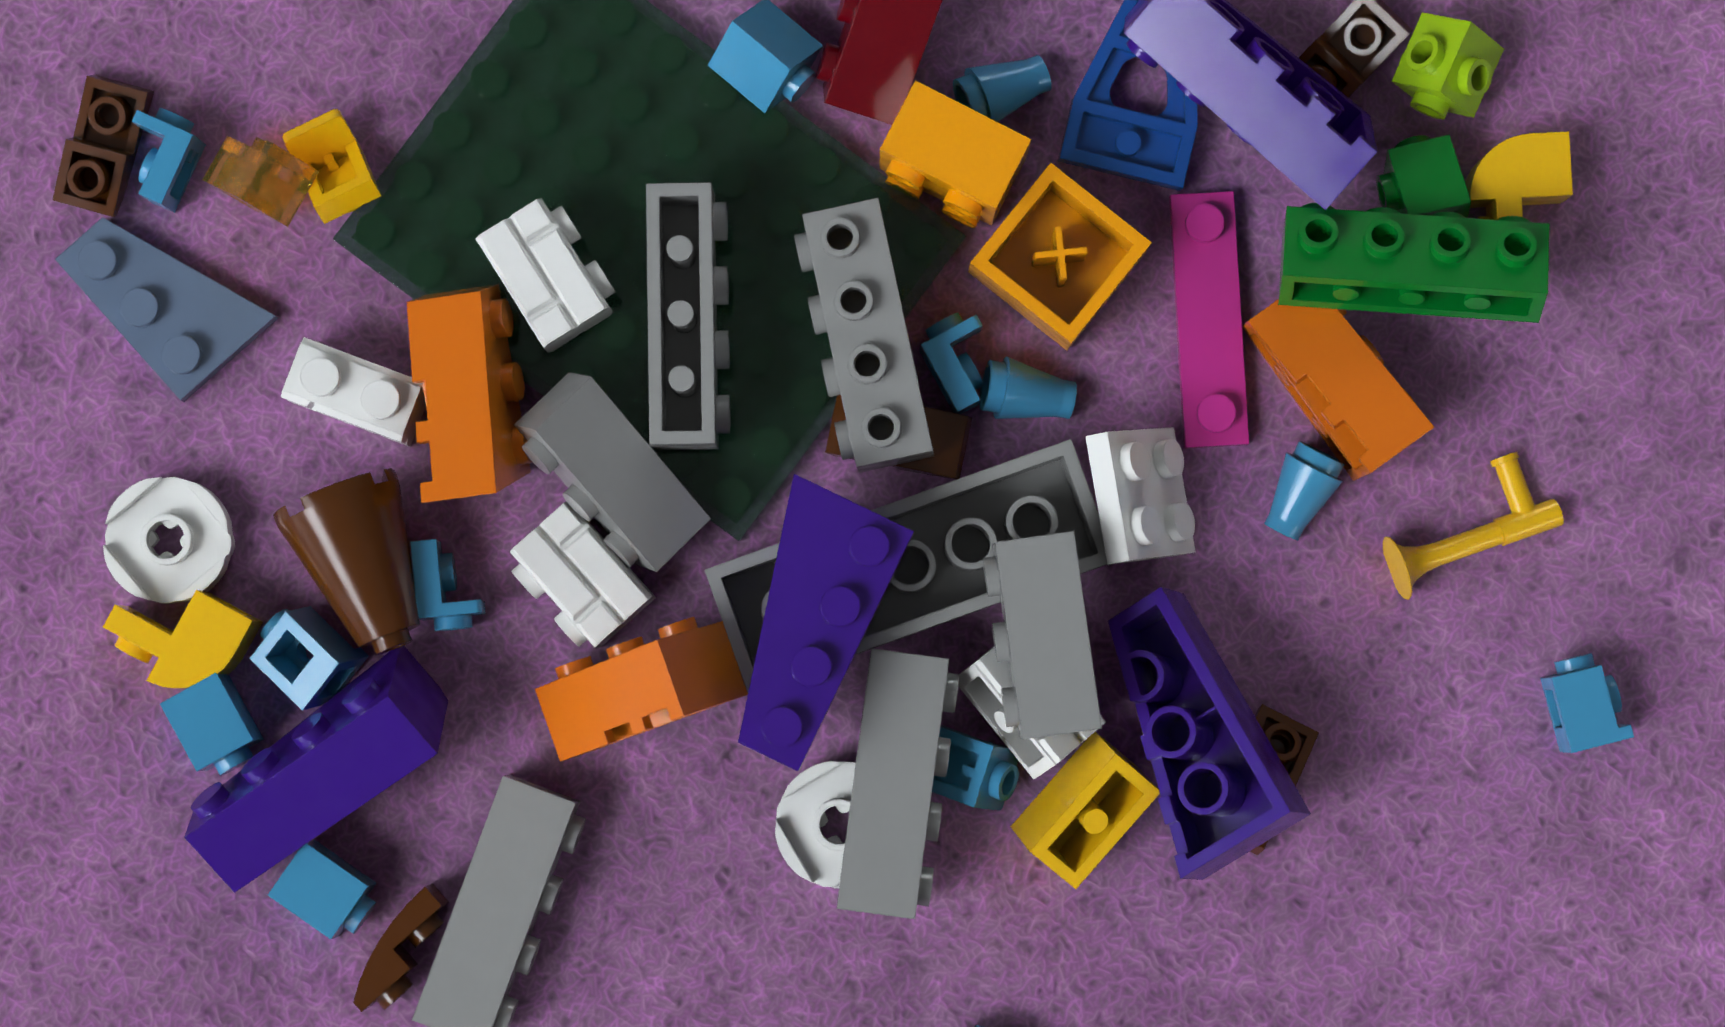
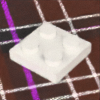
[1085,427,1196,565]

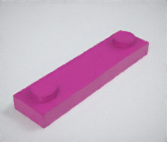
[1169,191,1249,449]

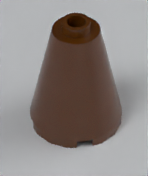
[273,468,420,655]

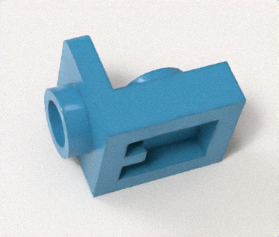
[131,108,206,213]
[919,312,984,414]
[410,539,486,631]
[932,725,1019,811]

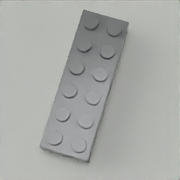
[704,439,1107,692]

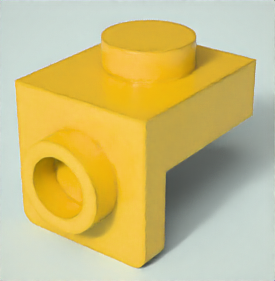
[282,109,381,224]

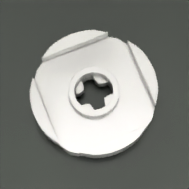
[103,477,235,604]
[775,761,856,888]

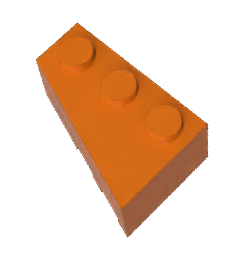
[407,284,533,503]
[1242,299,1434,481]
[535,617,748,762]

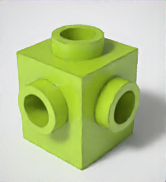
[1391,12,1504,120]

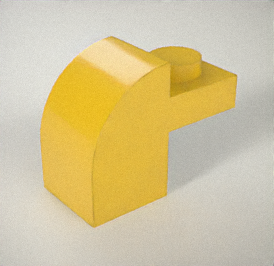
[1465,131,1573,220]
[103,590,263,688]

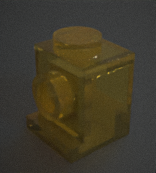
[202,136,319,227]

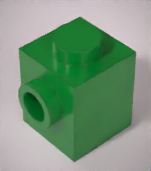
[1376,134,1471,218]

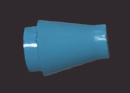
[953,55,1052,122]
[979,356,1077,419]
[1264,441,1345,541]

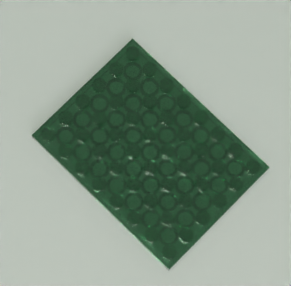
[333,0,966,542]

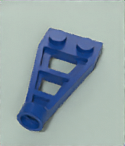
[1057,0,1198,191]

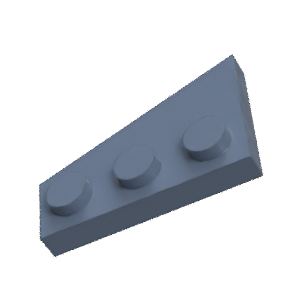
[55,217,278,402]

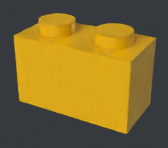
[1010,731,1160,889]

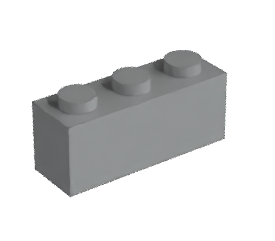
[514,372,711,572]
[983,531,1102,739]

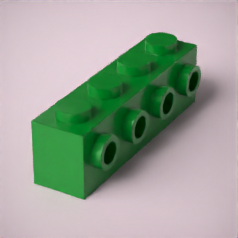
[1278,203,1550,323]

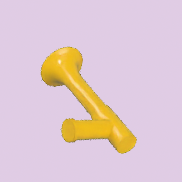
[1383,452,1564,600]

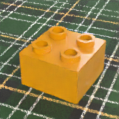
[879,80,1032,228]
[968,163,1152,351]

